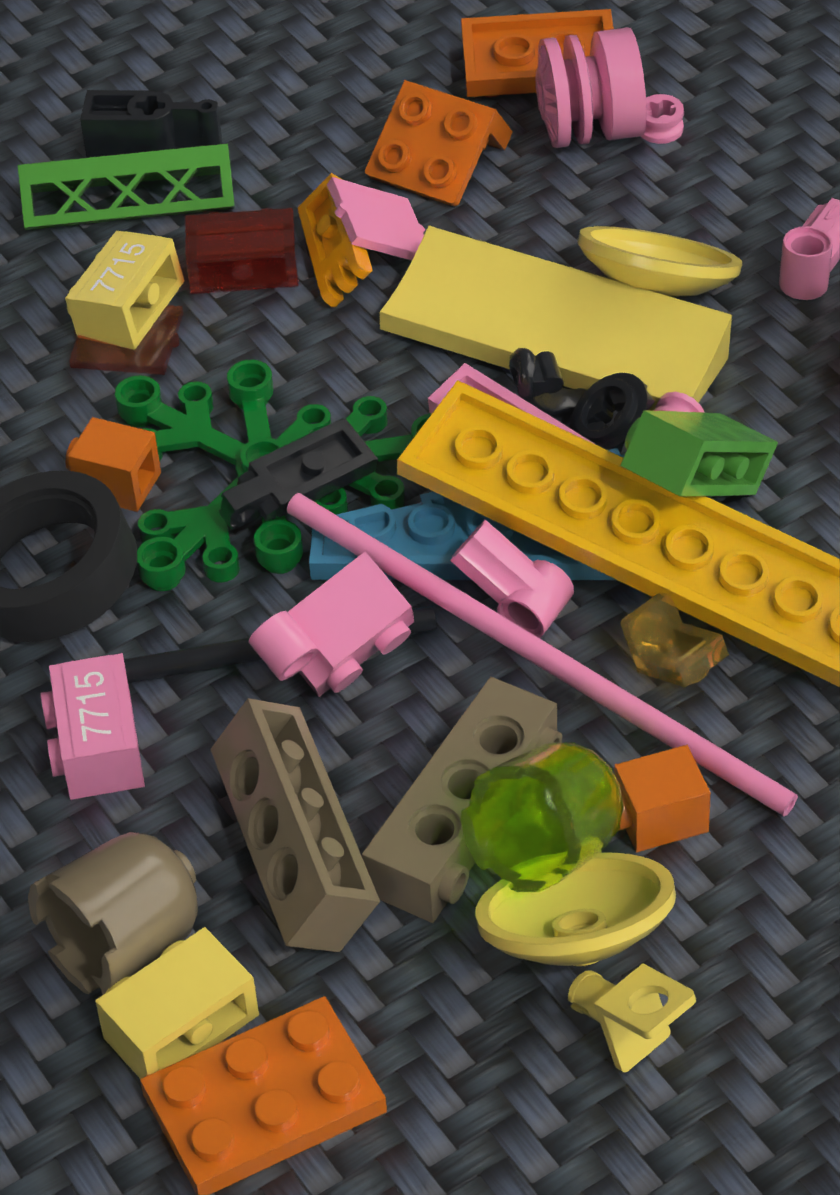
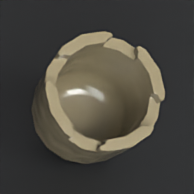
[28,832,198,995]

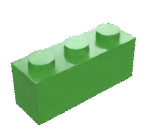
[620,410,778,497]

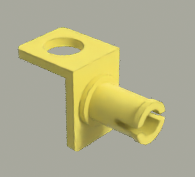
[568,963,696,1073]

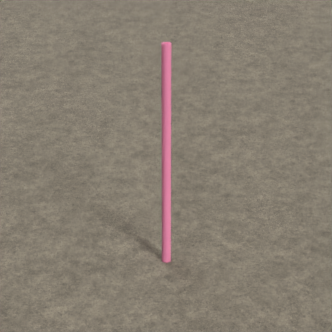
[287,493,798,817]

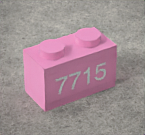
[41,653,145,800]

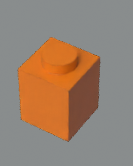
[65,417,161,512]
[607,745,711,853]

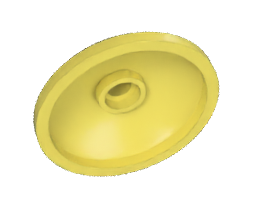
[578,226,742,297]
[475,853,676,966]

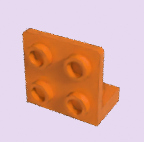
[365,80,513,207]

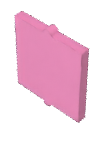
[327,177,425,261]

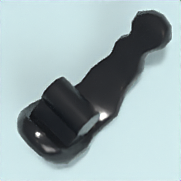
[509,348,617,417]

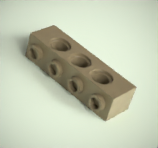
[362,676,563,923]
[210,698,380,952]

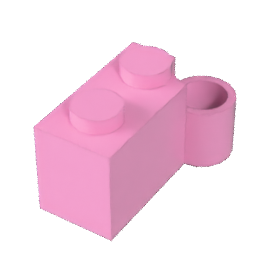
[248,551,414,697]

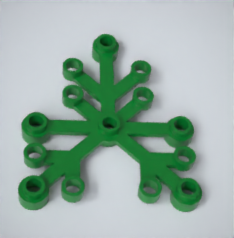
[115,360,431,591]

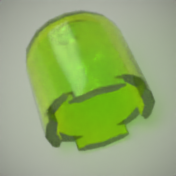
[461,742,624,892]

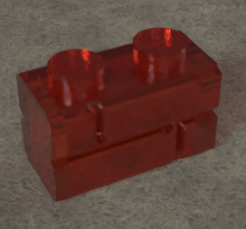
[185,208,299,294]

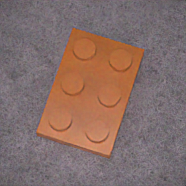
[461,9,614,97]
[140,996,387,1195]

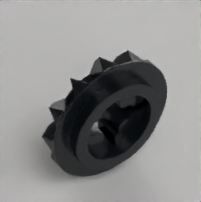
[570,373,655,454]

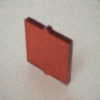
[69,305,183,375]

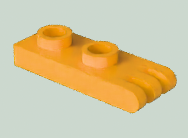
[297,173,372,307]

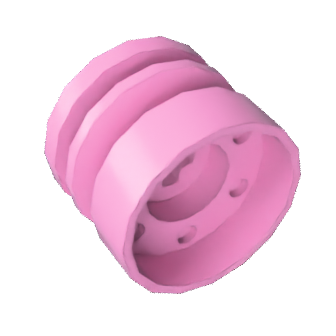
[535,27,647,148]

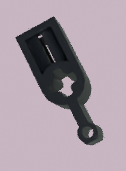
[80,90,222,158]

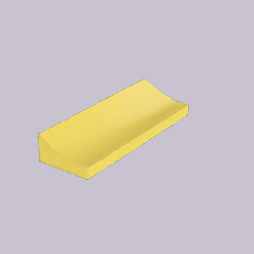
[380,226,732,411]

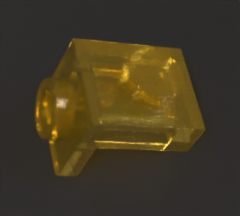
[621,593,729,688]

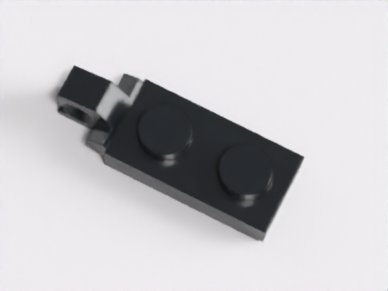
[219,418,378,530]

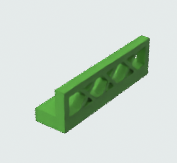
[18,144,235,230]

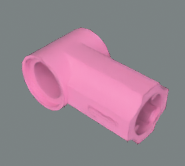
[779,198,840,300]
[450,520,574,638]

